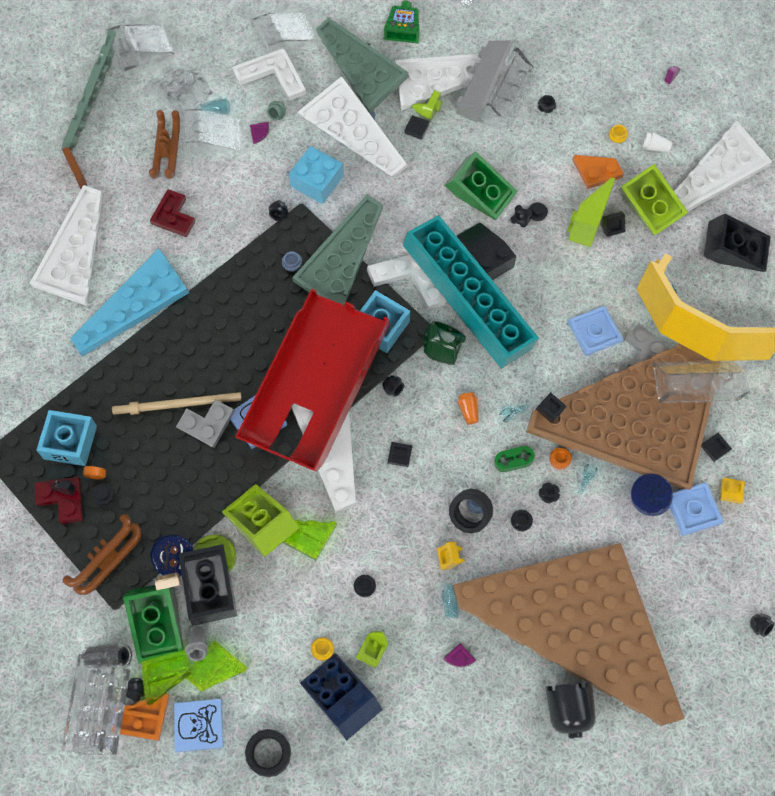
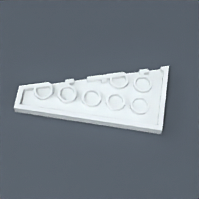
[395,54,509,111]
[297,76,408,178]
[674,120,772,211]
[30,185,103,306]
[291,404,356,513]

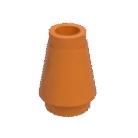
[457,392,479,425]

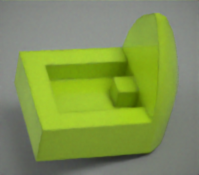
[412,90,443,120]
[355,631,388,669]

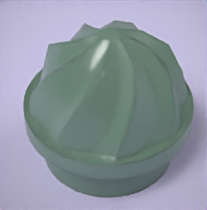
[267,101,286,120]

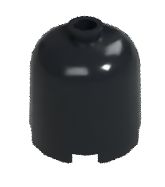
[545,682,596,739]

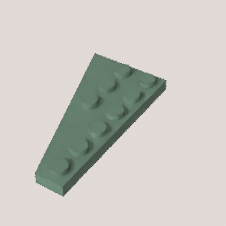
[316,17,409,113]
[61,29,117,150]

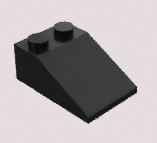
[704,213,771,272]
[457,222,517,280]
[179,544,237,626]

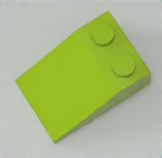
[618,164,688,236]
[567,177,615,247]
[222,484,299,557]

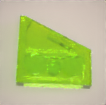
[282,520,337,561]
[184,640,248,692]
[141,650,191,705]

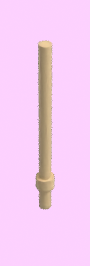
[112,392,242,415]

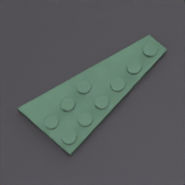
[292,194,383,305]

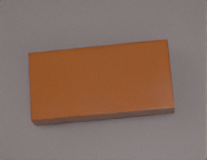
[62,147,88,189]

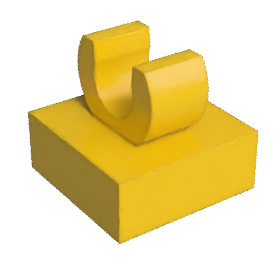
[720,477,745,504]
[437,542,465,570]

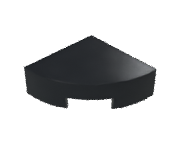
[52,480,76,496]

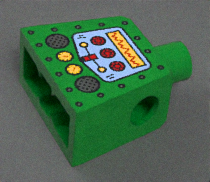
[384,0,420,44]

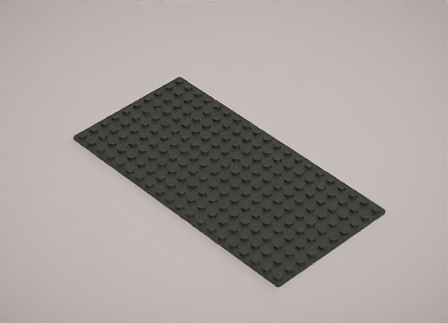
[0,204,430,610]

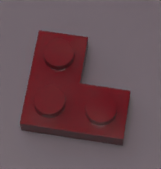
[150,189,195,238]
[35,477,83,524]

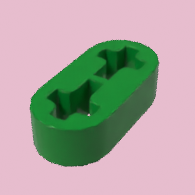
[494,446,535,472]

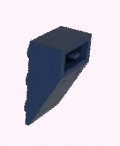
[300,653,383,741]

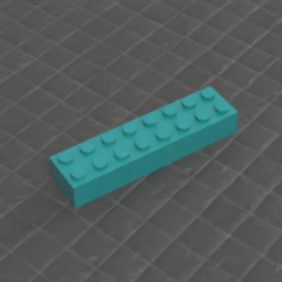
[403,215,539,369]

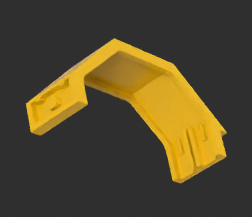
[637,253,775,361]

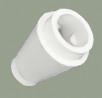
[641,131,672,153]

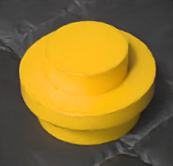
[608,124,628,143]
[311,637,334,661]

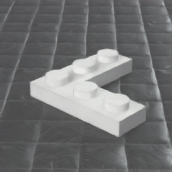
[232,48,306,101]
[367,255,446,310]

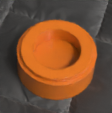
[549,447,572,470]
[83,466,106,479]

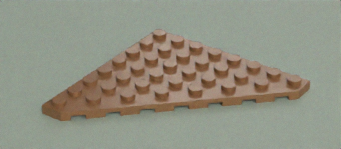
[526,344,721,490]
[452,543,685,726]

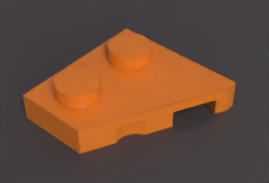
[572,155,624,189]
[112,694,170,741]

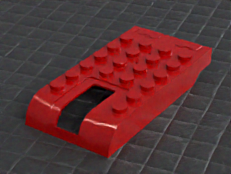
[235,288,390,472]

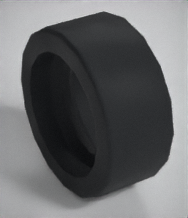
[449,488,493,534]
[245,729,291,777]

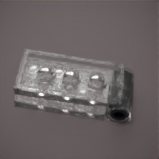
[61,644,132,755]

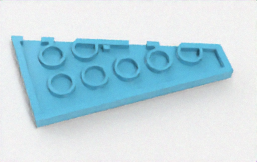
[71,248,189,357]

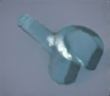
[499,404,528,423]
[577,464,598,495]

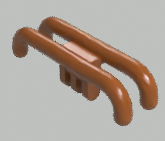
[149,110,180,179]
[62,514,142,595]

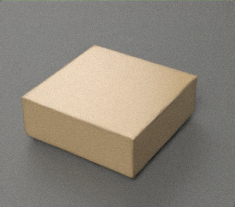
[155,572,181,590]

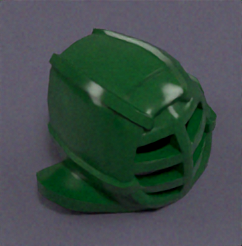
[423,321,466,365]

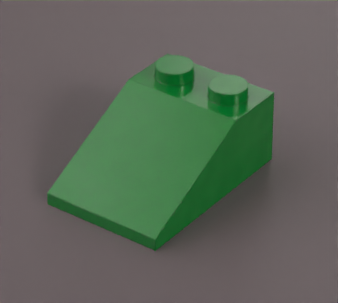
[444,151,518,220]
[123,585,184,664]

